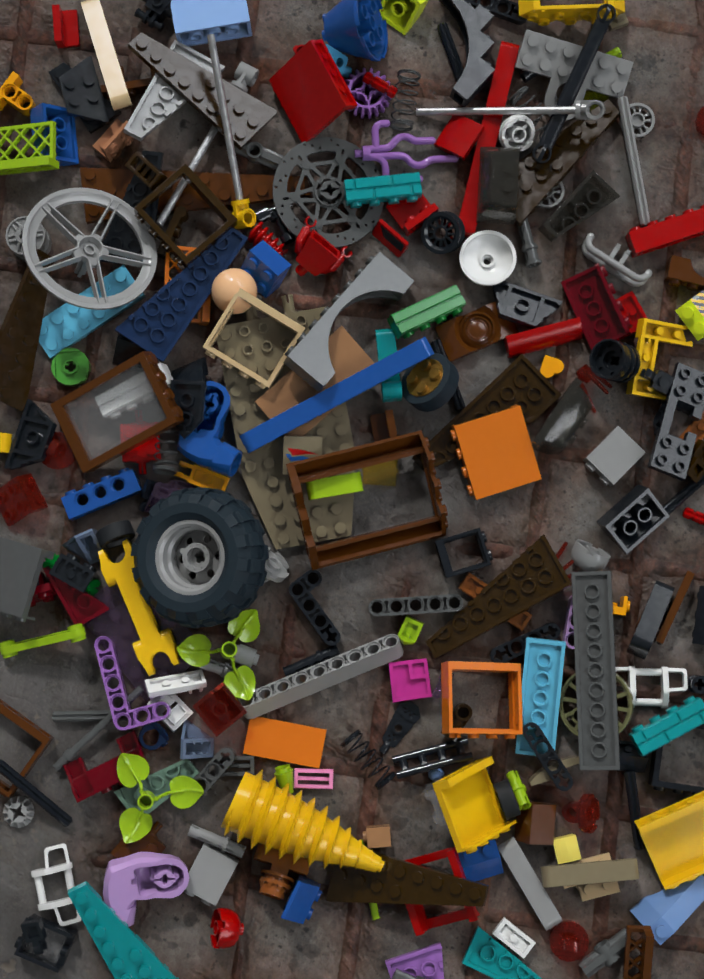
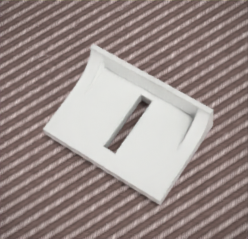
[147,694,194,733]

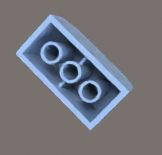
[171,0,252,47]

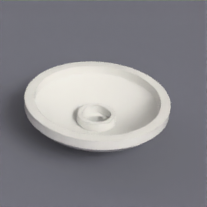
[459,230,517,286]

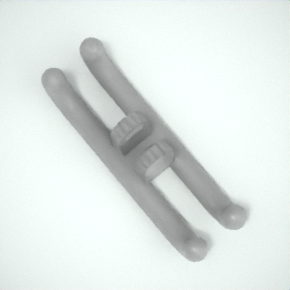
[582,233,652,287]

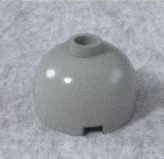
[571,539,611,572]

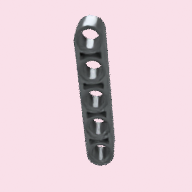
[368,594,463,617]

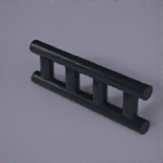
[392,737,473,779]

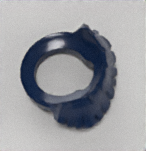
[139,722,169,750]

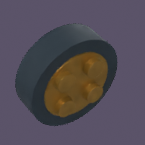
[401,353,459,412]

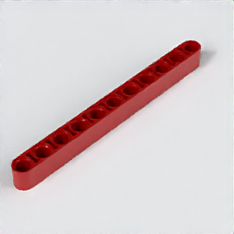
[459,41,520,238]

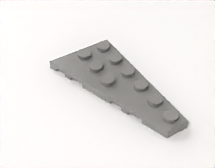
[123,40,225,142]

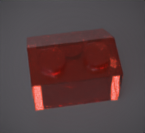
[192,682,247,737]

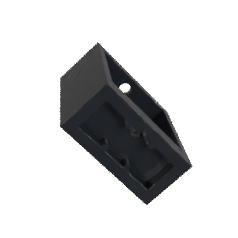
[434,528,493,579]

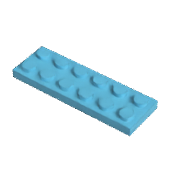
[38,264,146,360]
[515,637,566,756]

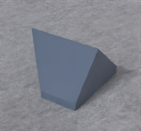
[62,528,105,565]
[180,720,214,759]

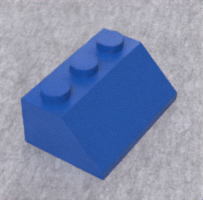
[30,103,79,166]

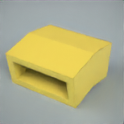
[554,834,581,864]

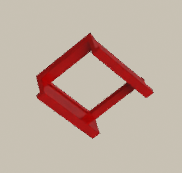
[403,846,480,936]

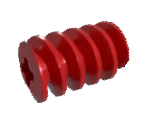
[248,221,288,257]

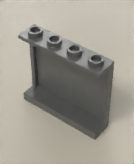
[0,537,55,623]

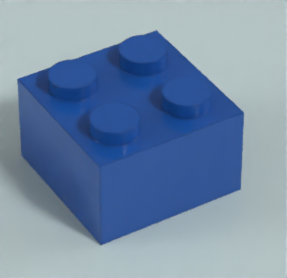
[240,240,291,298]

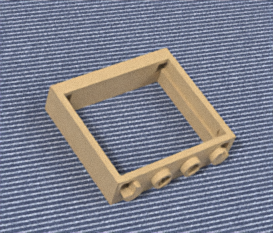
[203,288,306,390]

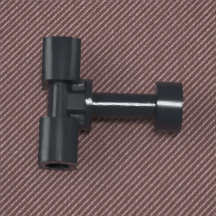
[255,198,296,245]

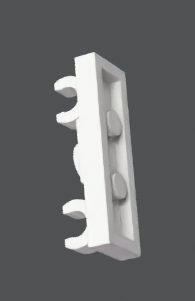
[145,669,207,701]

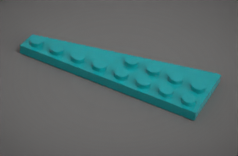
[68,881,179,979]

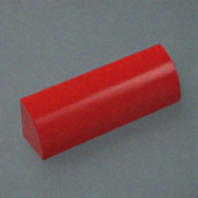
[503,317,582,358]

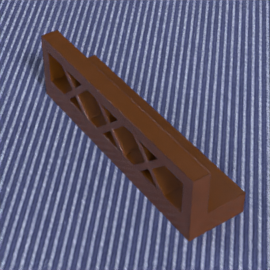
[622,925,654,979]

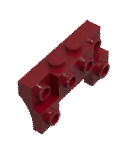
[63,730,150,803]

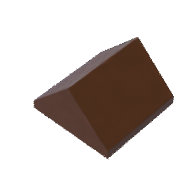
[514,801,557,845]

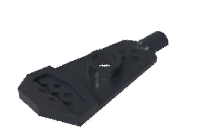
[379,701,420,754]

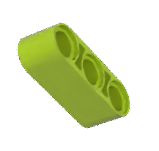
[305,472,364,500]

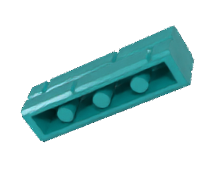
[343,172,422,208]
[629,696,704,756]

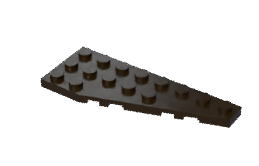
[412,354,562,471]

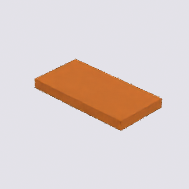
[243,716,327,768]

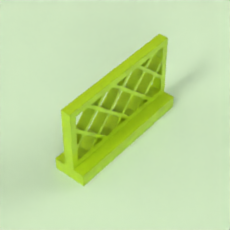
[0,121,59,176]

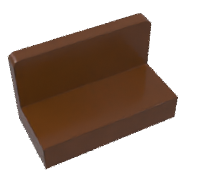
[370,409,397,442]

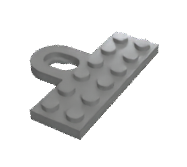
[514,29,634,121]

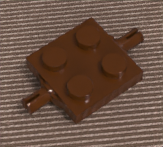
[111,821,166,858]

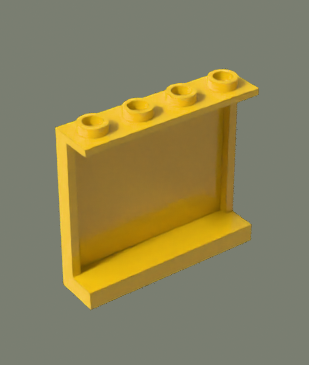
[432,756,517,854]
[634,791,704,890]

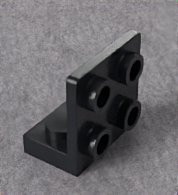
[49,553,100,593]

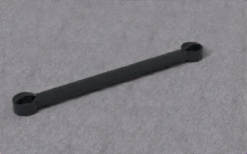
[532,4,616,165]

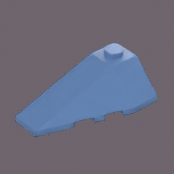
[630,875,704,945]

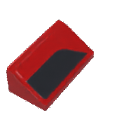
[372,219,409,258]

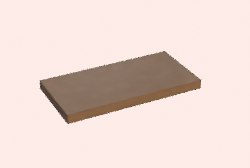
[255,326,374,436]

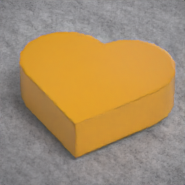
[540,355,564,379]

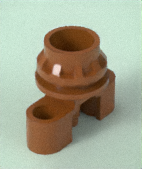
[253,843,310,901]

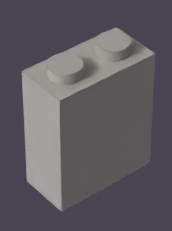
[583,426,646,487]
[184,843,239,906]

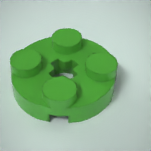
[51,348,91,386]

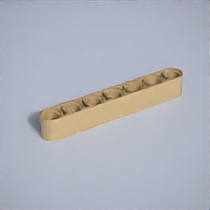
[81,0,132,111]

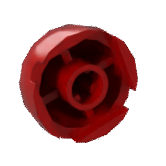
[210,908,244,949]

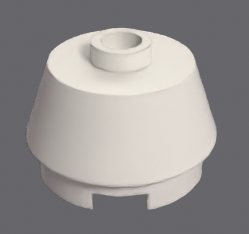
[499,114,535,152]

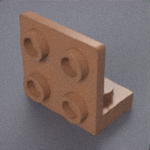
[93,119,134,163]

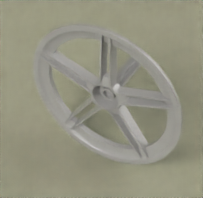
[22,188,157,310]

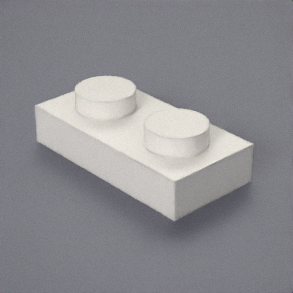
[492,917,536,959]

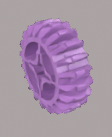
[345,68,392,119]

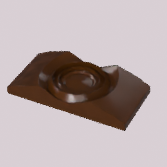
[435,302,519,362]

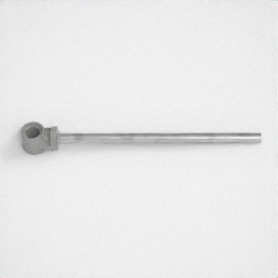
[156,61,259,226]
[416,100,606,120]

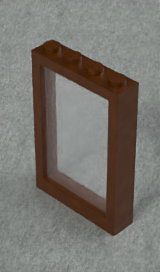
[50,351,185,473]

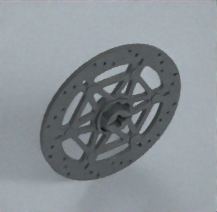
[272,137,384,248]

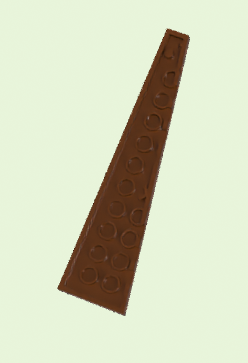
[80,167,310,224]

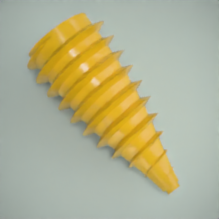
[221,769,385,873]

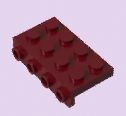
[561,263,632,350]

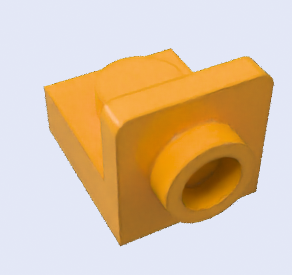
[613,596,630,616]

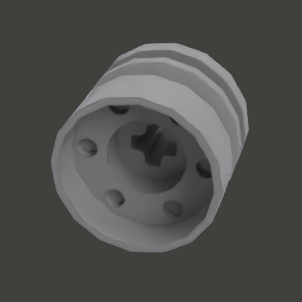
[5,216,52,262]

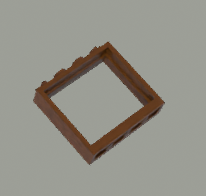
[0,699,54,798]

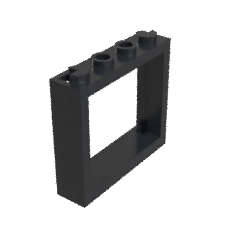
[648,714,704,795]

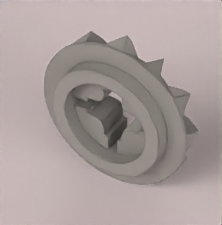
[2,796,34,828]

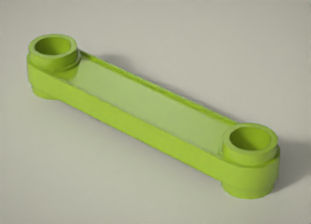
[0,623,86,658]

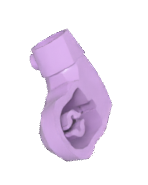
[103,852,189,927]

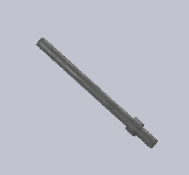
[53,685,144,770]

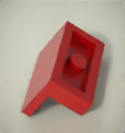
[52,4,80,48]

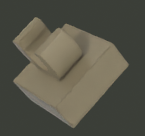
[606,12,629,32]

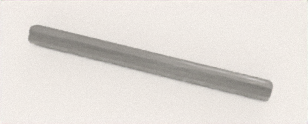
[617,96,650,226]

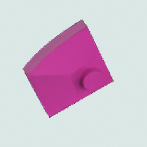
[388,658,432,703]

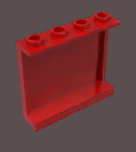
[269,39,358,142]

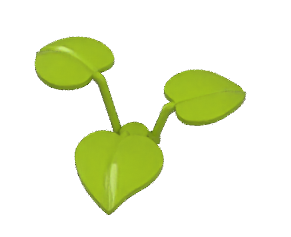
[177,609,260,701]
[117,753,204,844]

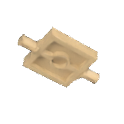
[563,852,620,902]

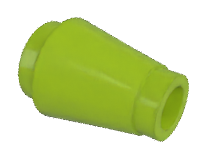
[274,764,294,794]

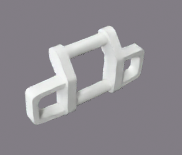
[616,666,688,708]
[31,843,81,926]

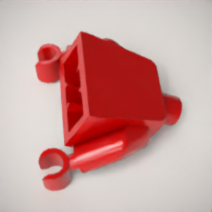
[295,216,352,276]

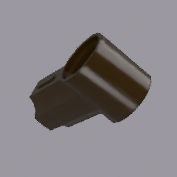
[440,703,472,742]

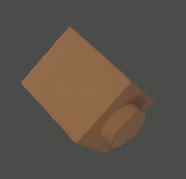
[363,824,391,848]

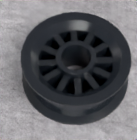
[421,211,465,254]

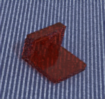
[0,473,48,526]

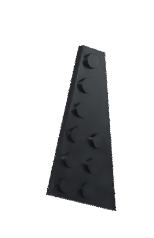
[100,150,164,265]

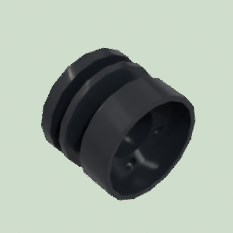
[589,339,640,383]

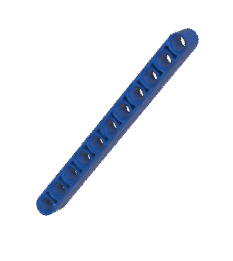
[239,336,435,453]

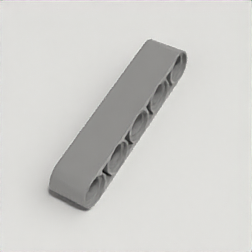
[497,836,563,931]

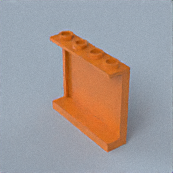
[450,405,542,500]

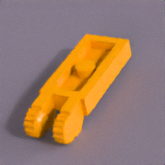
[174,460,230,491]

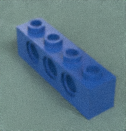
[61,468,143,521]

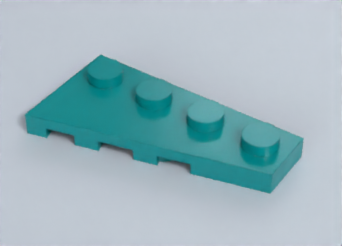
[462,926,542,979]

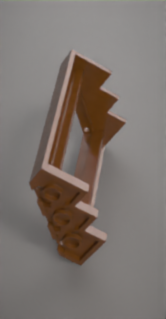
[286,430,448,570]

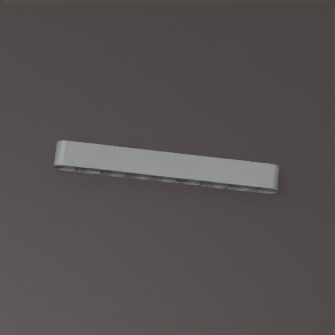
[238,634,404,719]

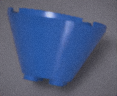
[322,0,388,62]

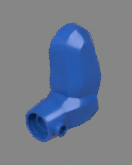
[177,381,243,477]

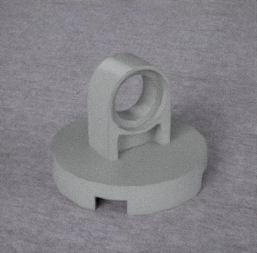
[264,547,289,583]

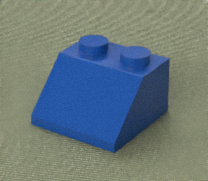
[458,839,504,881]
[281,875,322,924]

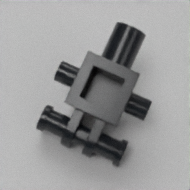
[134,0,172,32]

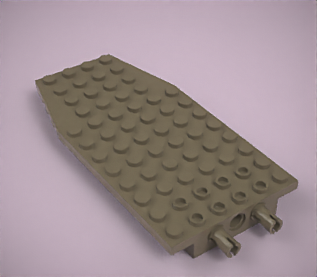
[217,294,355,550]

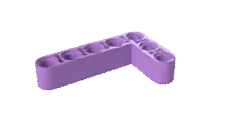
[94,636,172,731]

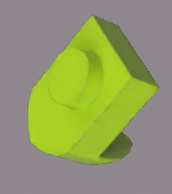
[398,615,424,645]

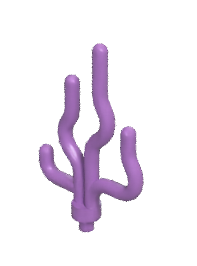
[354,120,459,182]

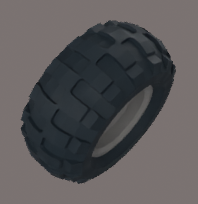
[131,487,269,628]

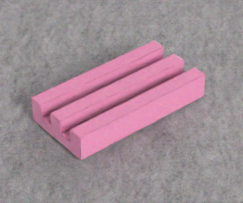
[294,768,334,789]

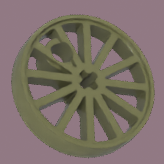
[559,673,634,736]

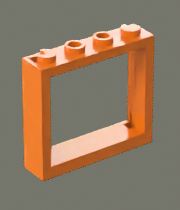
[441,661,523,739]

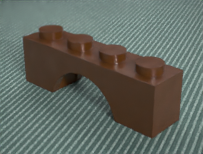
[663,255,704,291]

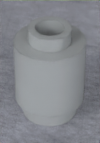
[234,644,260,668]

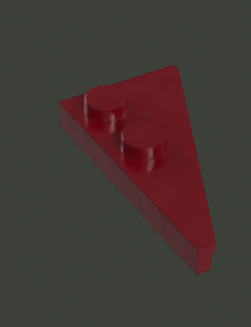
[43,566,110,625]

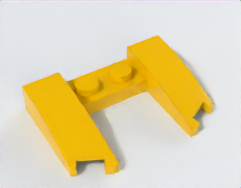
[626,318,693,400]

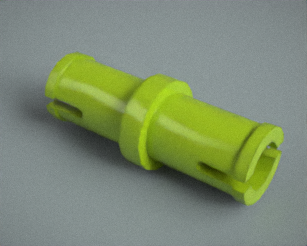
[506,770,531,810]

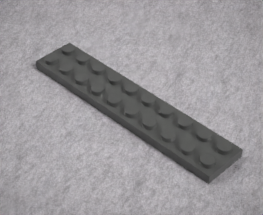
[571,571,620,770]

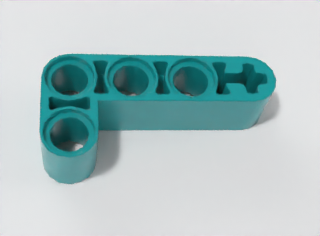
[375,328,402,403]

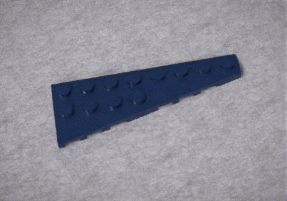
[115,227,248,363]

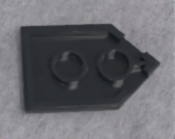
[170,380,206,439]

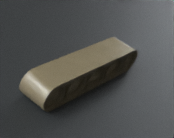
[540,858,639,888]

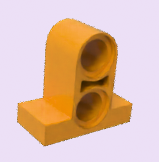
[0,71,36,116]

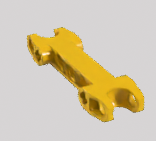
[98,539,180,676]

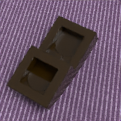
[687,439,704,484]

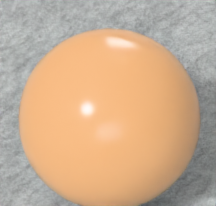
[211,268,257,314]

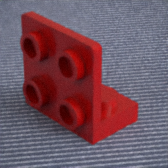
[386,194,439,237]

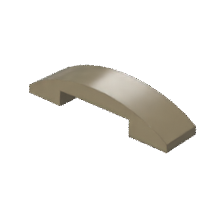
[528,755,579,786]

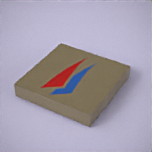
[282,435,322,475]

